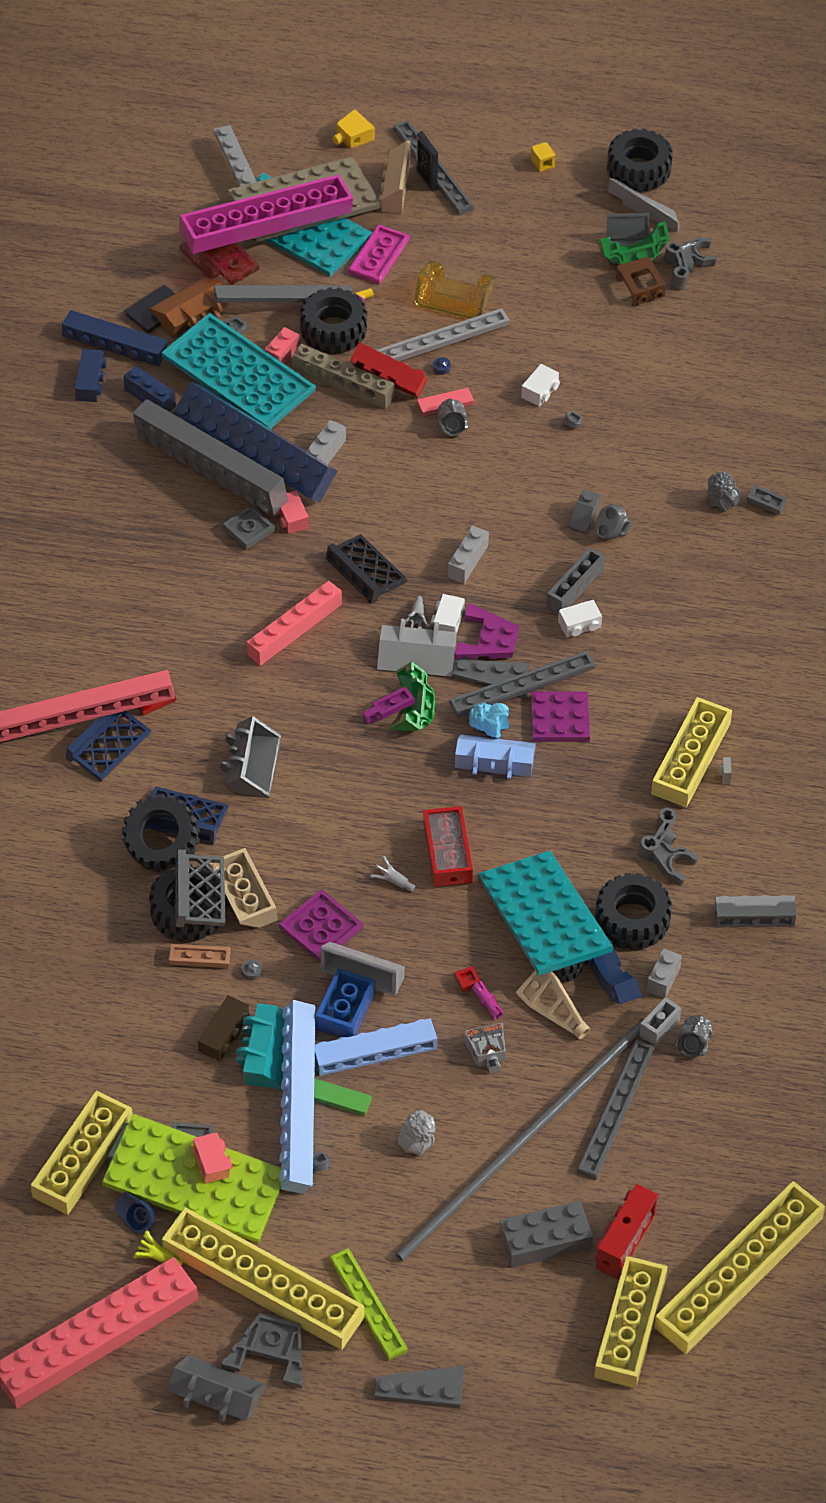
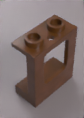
[616,256,666,306]

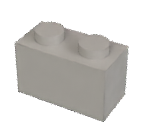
[647,949,682,998]
[639,997,682,1047]

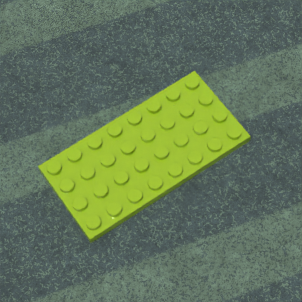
[102,1113,281,1243]

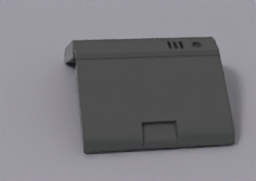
[606,213,652,265]

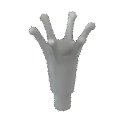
[405,596,430,628]
[370,855,416,892]

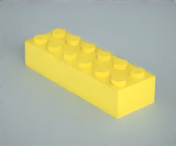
[651,697,732,808]
[31,1091,132,1215]
[594,1256,668,1389]

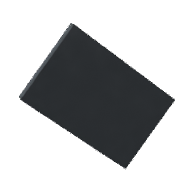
[416,131,438,191]
[125,285,175,334]

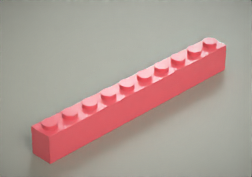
[0,670,175,742]

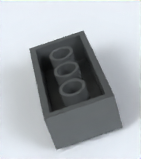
[499,1201,593,1268]

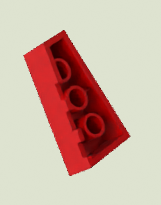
[350,342,428,399]

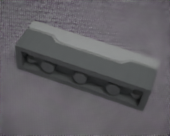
[714,895,796,928]

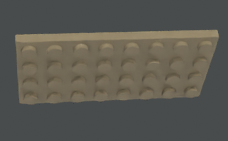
[228,157,381,242]

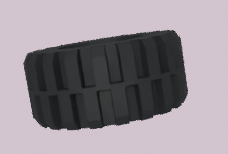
[607,128,673,192]
[300,287,367,354]
[122,794,200,872]
[149,865,220,942]
[595,873,672,950]

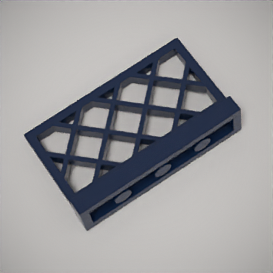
[66,711,151,781]
[146,786,229,845]

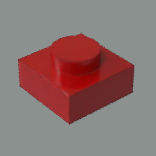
[454,966,481,992]

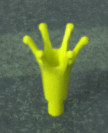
[133,1231,183,1265]

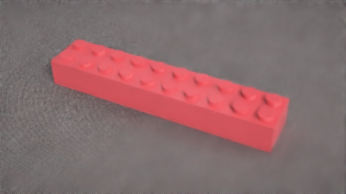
[0,1257,198,1409]

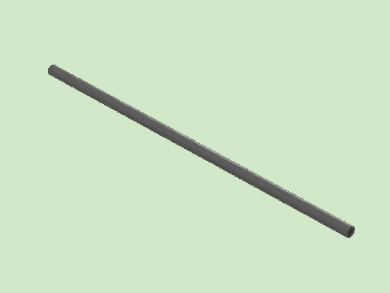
[395,1019,644,1262]

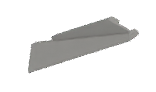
[608,178,680,232]

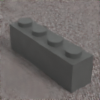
[546,547,605,614]

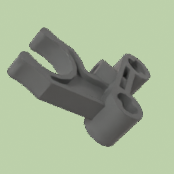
[663,237,717,290]
[638,808,699,885]

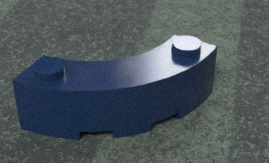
[585,940,642,1004]

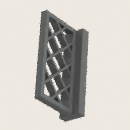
[175,849,225,927]

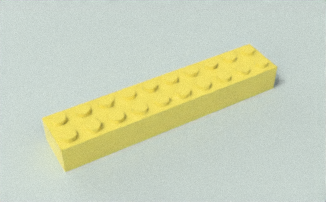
[654,1181,825,1354]
[162,1207,364,1350]

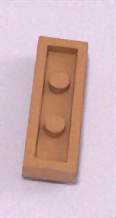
[169,944,231,968]

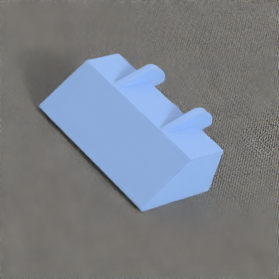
[455,734,536,779]

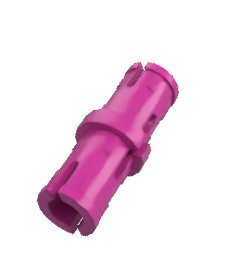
[472,981,504,1020]

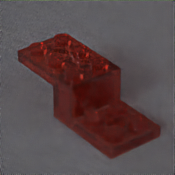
[179,242,259,285]

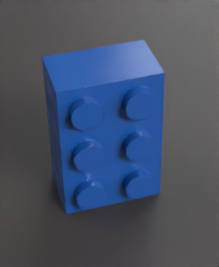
[316,968,375,1038]

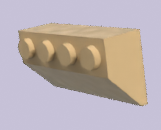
[379,141,410,214]
[209,848,277,928]

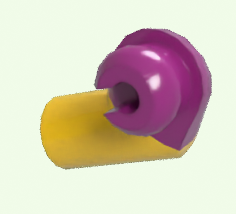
[355,288,374,302]

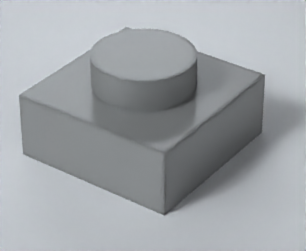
[718,757,732,784]

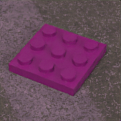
[531,692,590,742]
[279,889,363,963]

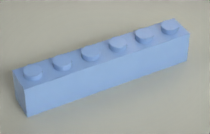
[314,1019,437,1076]

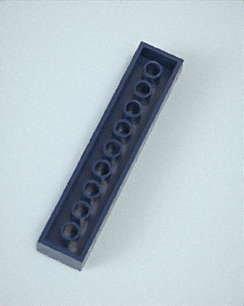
[174,382,338,502]

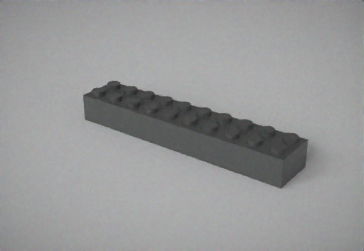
[132,399,288,515]

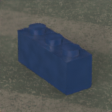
[75,349,107,402]
[124,366,176,412]

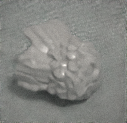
[398,1110,436,1156]

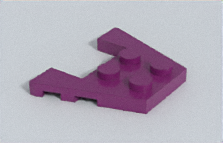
[454,603,520,660]

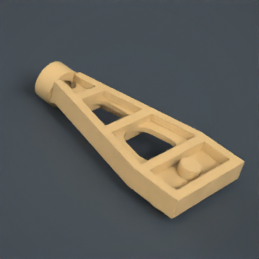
[516,971,590,1040]

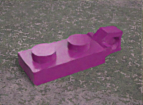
[363,687,415,724]

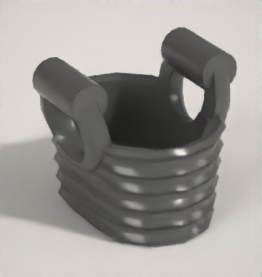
[594,504,632,540]

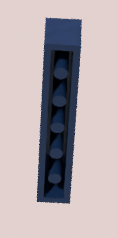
[61,310,167,366]

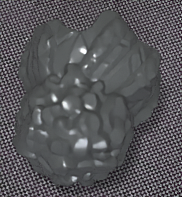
[437,398,468,437]
[708,471,741,512]
[675,1014,712,1059]

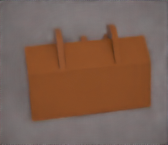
[150,277,229,337]

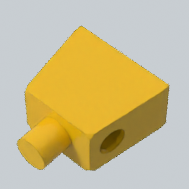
[332,110,375,148]

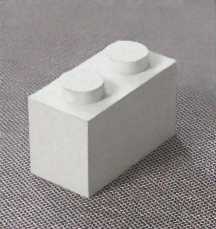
[521,364,560,407]
[431,594,465,632]
[558,600,602,638]

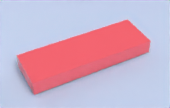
[417,388,474,416]

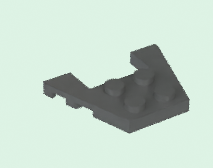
[221,1314,303,1389]

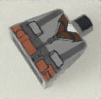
[464,1023,505,1073]

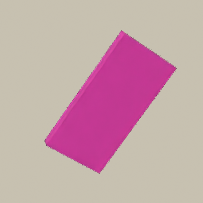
[348,224,409,285]

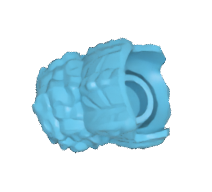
[469,702,509,738]

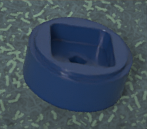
[433,357,451,375]

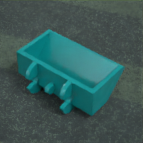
[236,1003,284,1090]

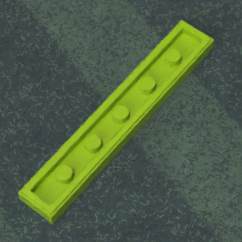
[330,1248,408,1361]

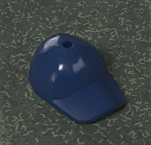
[115,1192,155,1233]

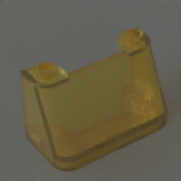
[415,260,496,319]

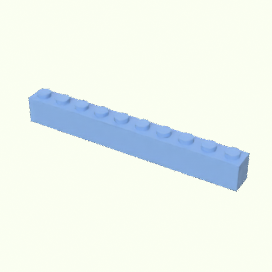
[279,1000,315,1194]

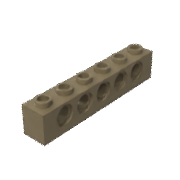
[293,344,394,409]

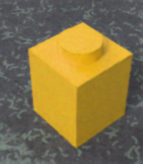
[531,142,556,172]

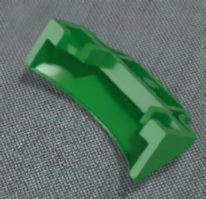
[596,221,670,264]
[390,662,436,731]

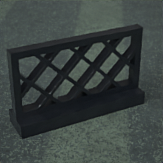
[325,534,407,604]

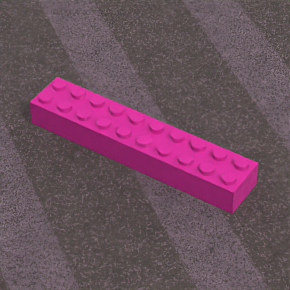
[179,174,353,254]

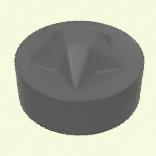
[563,411,582,428]
[241,959,262,980]
[313,1153,330,1171]

